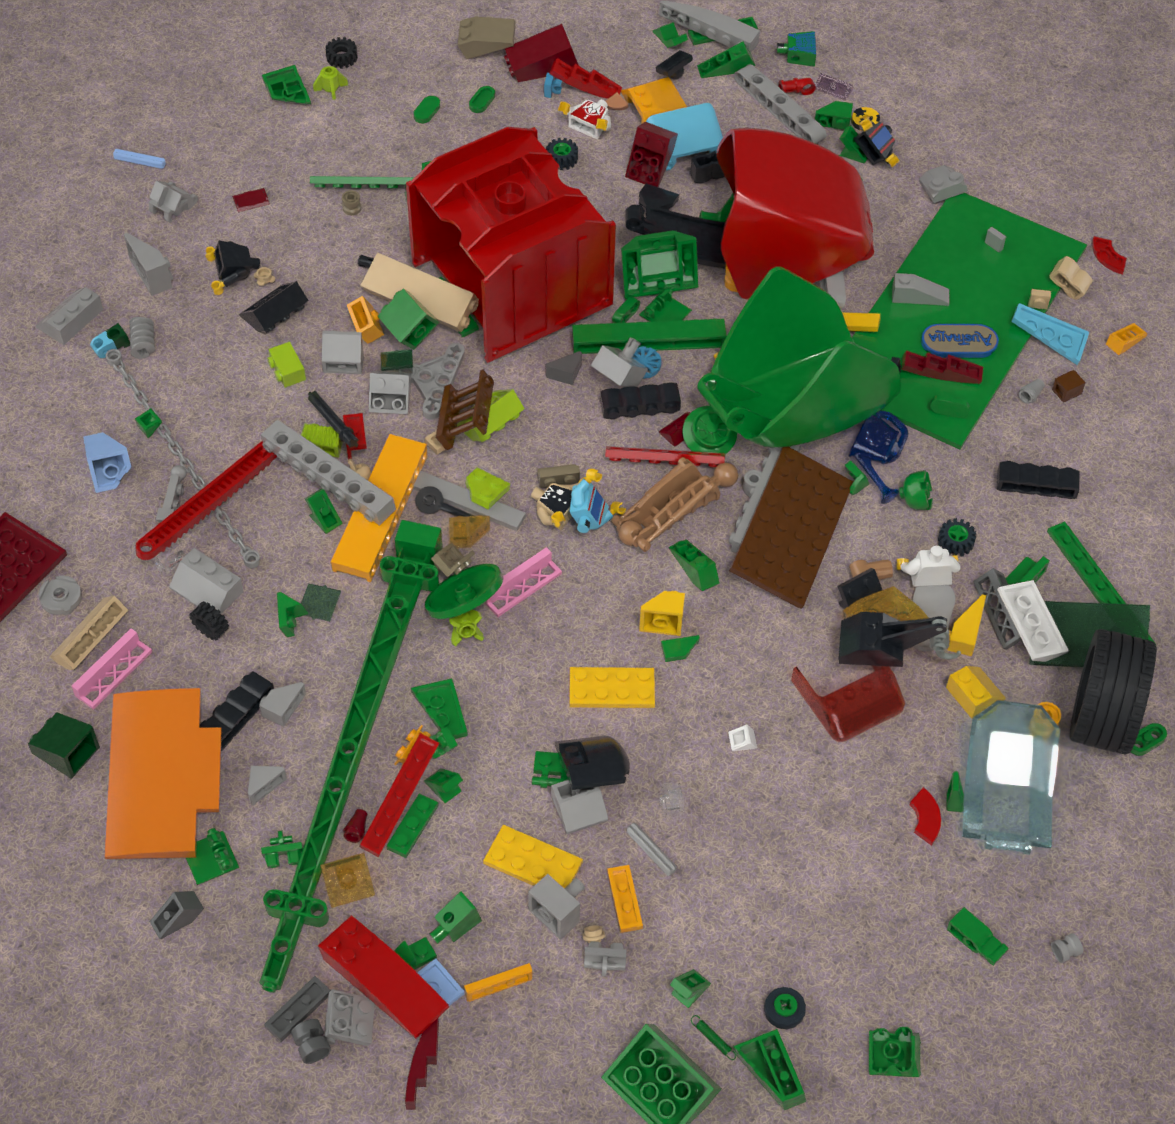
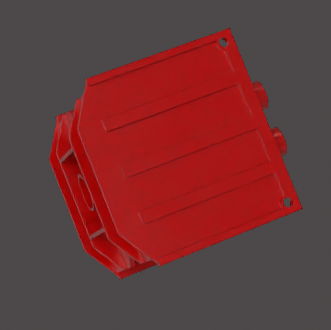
[406,127,616,363]

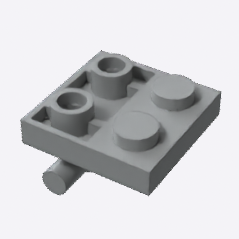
[325,989,375,1046]

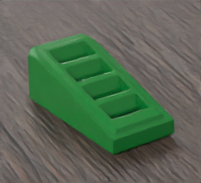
[946,771,964,812]

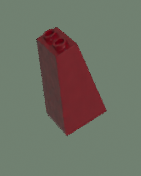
[504,24,579,82]

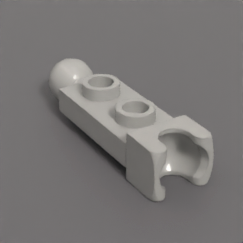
[156,465,186,523]

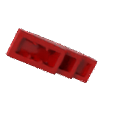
[549,58,622,99]

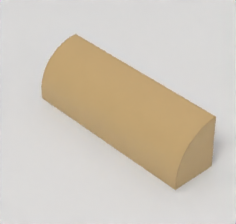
[49,596,128,670]

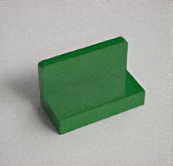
[1006,556,1050,585]

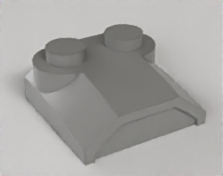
[919,165,967,203]

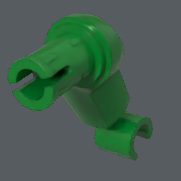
[699,193,735,222]

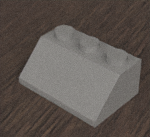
[36,287,103,345]
[169,548,244,614]

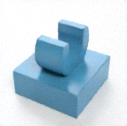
[544,73,562,98]

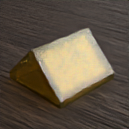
[320,852,375,908]

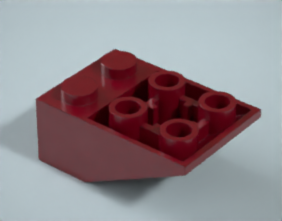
[625,122,678,187]

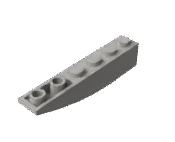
[659,0,760,52]

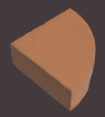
[606,93,628,110]

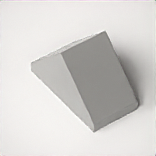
[248,766,287,806]

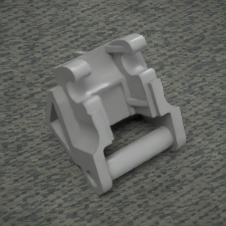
[149,181,198,223]

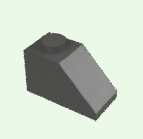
[149,891,204,939]

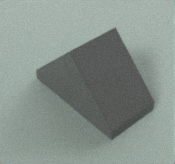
[545,351,582,385]

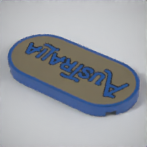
[921,324,999,358]

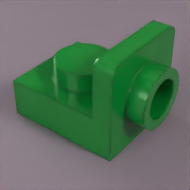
[429,726,458,759]

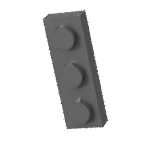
[264,976,331,1042]

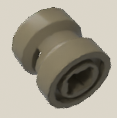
[342,190,361,216]

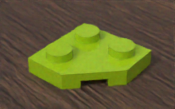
[465,468,510,510]

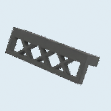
[973,568,1023,650]

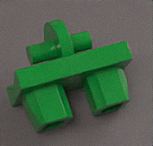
[261,830,303,869]

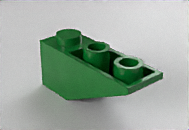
[697,41,756,78]
[669,539,720,591]

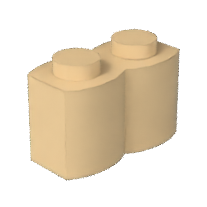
[1049,256,1093,300]

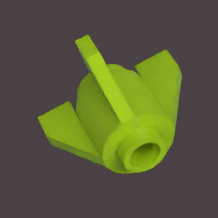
[313,66,348,100]
[449,610,484,646]

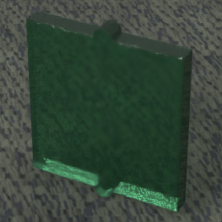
[381,349,413,371]
[301,584,341,622]

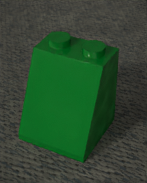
[378,288,440,350]

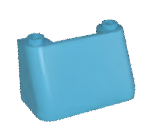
[646,103,723,170]

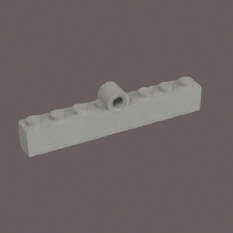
[729,444,803,553]

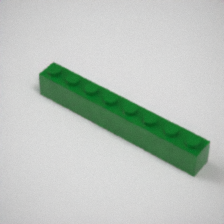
[572,318,727,354]

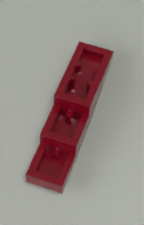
[901,350,983,384]
[405,1018,439,1110]

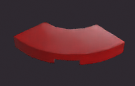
[1092,236,1127,275]
[910,787,941,846]

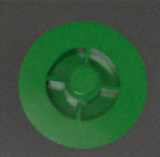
[683,406,737,454]

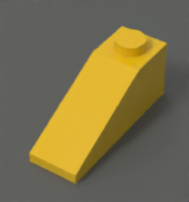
[947,594,986,656]

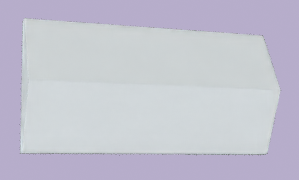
[997,580,1069,662]

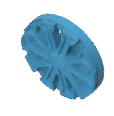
[632,346,662,379]

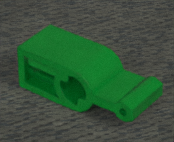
[947,907,1009,966]

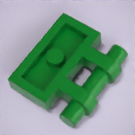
[532,751,568,788]

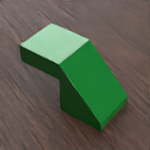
[652,22,689,48]

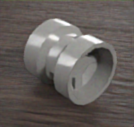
[1051,933,1083,963]

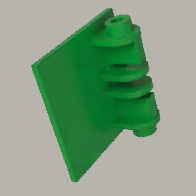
[639,288,692,322]
[186,828,239,885]

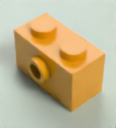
[347,296,384,344]

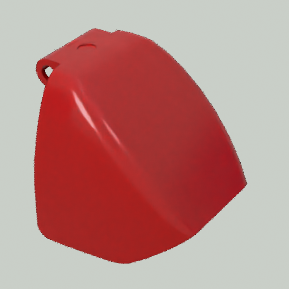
[716,127,874,299]

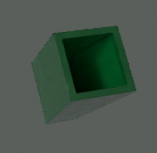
[28,712,100,779]

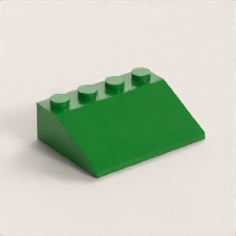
[601,1024,722,1124]

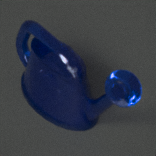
[848,411,909,504]

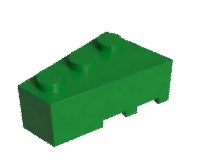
[734,1029,806,1111]

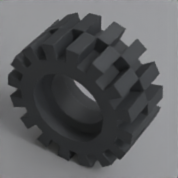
[325,37,358,69]
[189,601,229,641]

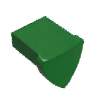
[845,460,869,495]

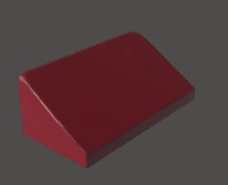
[659,412,690,447]

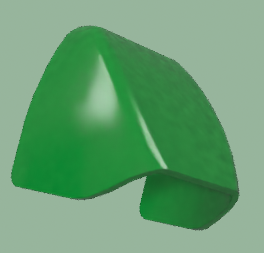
[697,267,901,448]

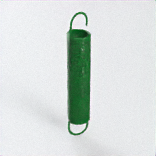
[691,1015,736,1060]

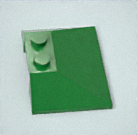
[621,231,699,299]

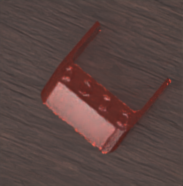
[791,666,905,742]

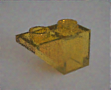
[449,515,490,548]

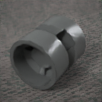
[291,1019,331,1064]

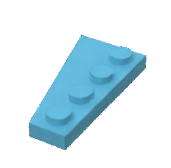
[1012,303,1089,365]

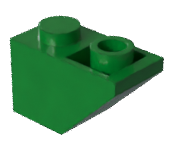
[815,101,853,130]

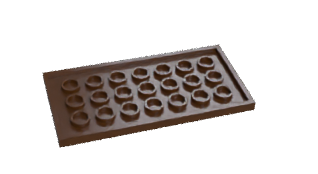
[729,447,854,609]

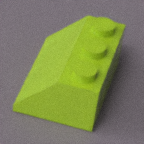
[457,389,525,442]

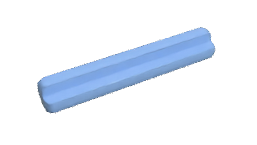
[113,149,166,169]

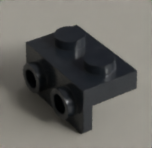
[837,568,883,610]

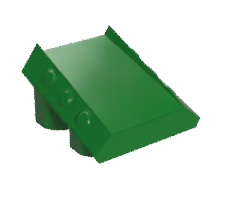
[869,1027,921,1077]

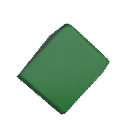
[135,408,162,438]

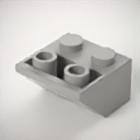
[322,331,364,374]
[369,371,412,414]
[551,780,608,834]

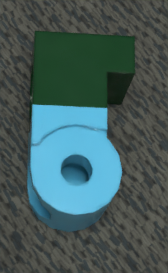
[90,323,130,358]

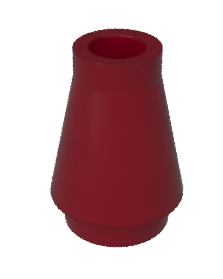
[343,809,368,843]

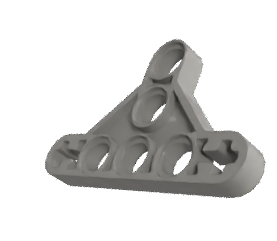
[398,343,465,420]

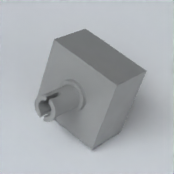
[591,337,648,387]
[528,874,585,940]

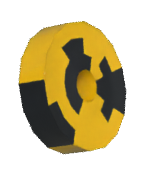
[851,107,880,131]

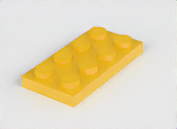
[570,667,655,708]
[483,824,583,888]

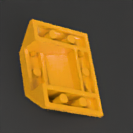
[621,77,687,124]

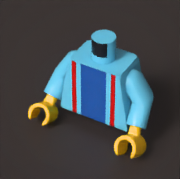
[570,469,626,533]

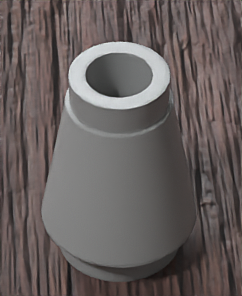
[1019,379,1045,404]

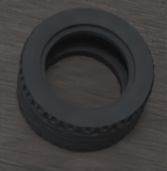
[1070,629,1157,755]

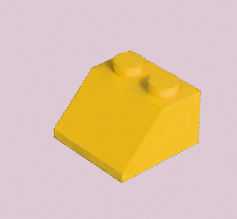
[639,591,685,636]
[946,666,1006,719]

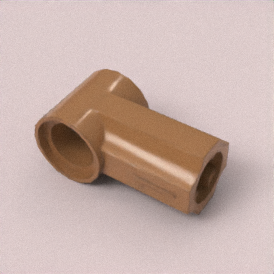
[849,559,893,580]

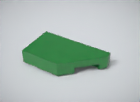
[661,635,700,662]

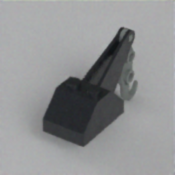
[838,612,961,667]

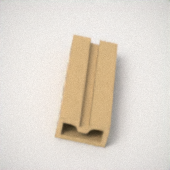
[360,252,479,332]

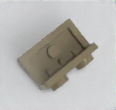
[537,464,580,488]
[431,542,475,577]

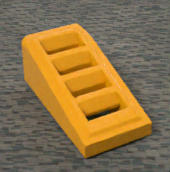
[1106,323,1147,355]

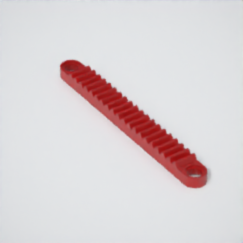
[135,440,277,560]

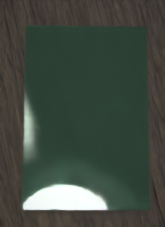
[1029,601,1150,667]

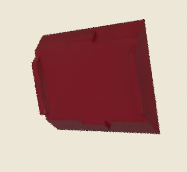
[232,188,270,213]

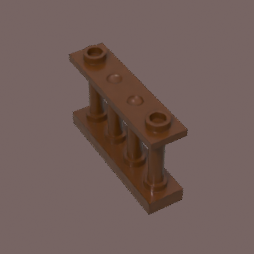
[436,369,494,451]

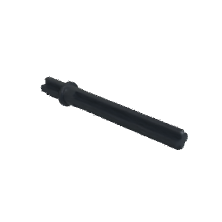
[308,391,359,448]

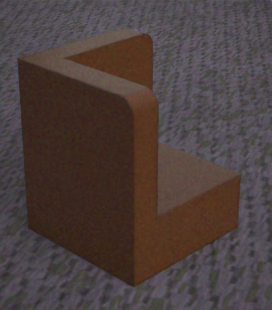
[1052,370,1086,403]

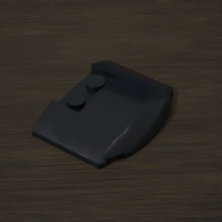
[555,735,630,790]

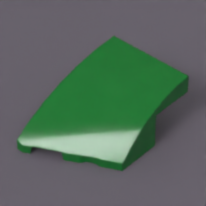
[262,65,311,104]

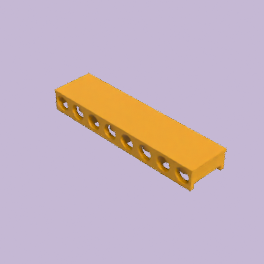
[331,434,428,582]

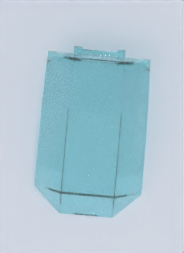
[962,700,1061,855]

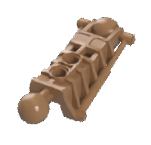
[611,457,739,552]

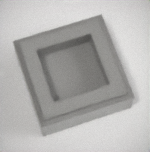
[985,227,1006,252]

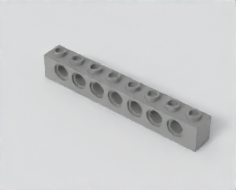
[261,420,396,525]

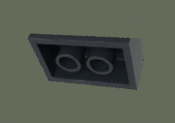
[239,281,309,333]

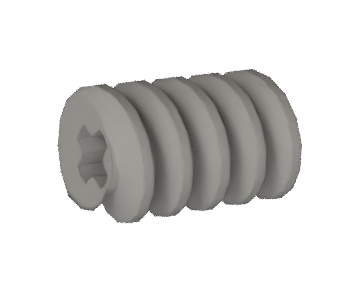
[129,317,155,359]

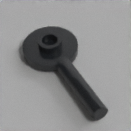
[415,486,476,524]

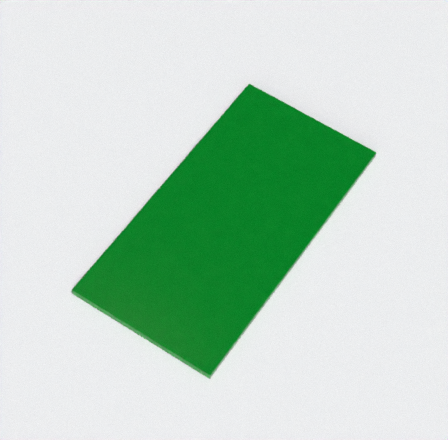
[852,193,1087,450]

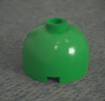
[899,470,933,510]

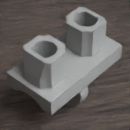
[584,941,626,977]

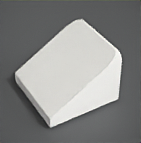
[728,725,757,751]

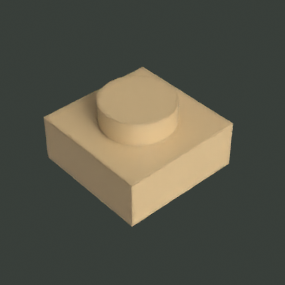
[1028,289,1051,309]
[425,430,445,455]

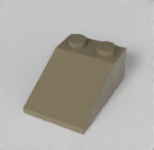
[458,16,516,59]

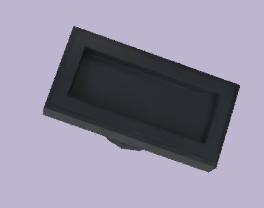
[656,50,693,79]

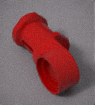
[778,78,816,96]

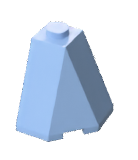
[83,432,131,493]

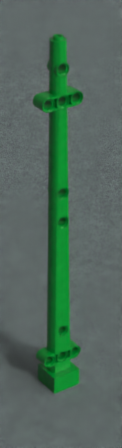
[259,520,443,993]

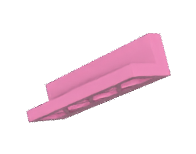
[484,547,562,617]
[72,629,152,710]

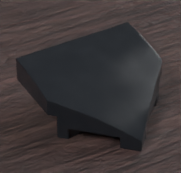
[638,183,680,210]

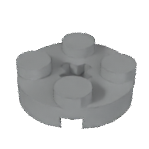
[38,576,82,615]

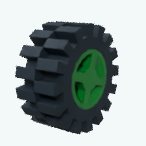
[546,138,578,170]
[938,518,976,557]

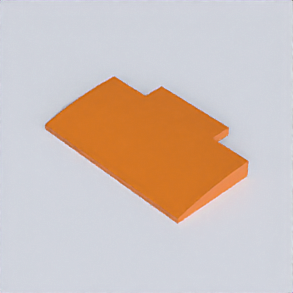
[105,688,222,859]

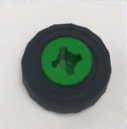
[764,987,806,1030]

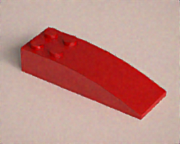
[318,915,449,1039]

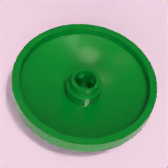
[425,564,504,619]

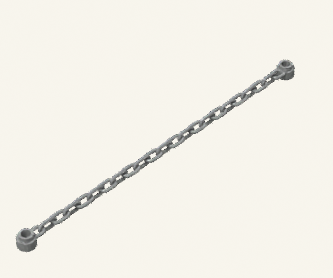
[106,349,260,568]

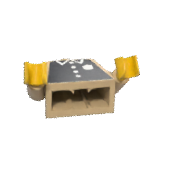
[531,477,592,530]

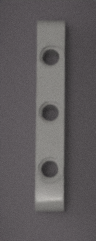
[734,64,827,144]

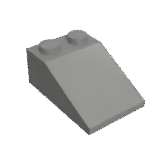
[124,233,173,296]

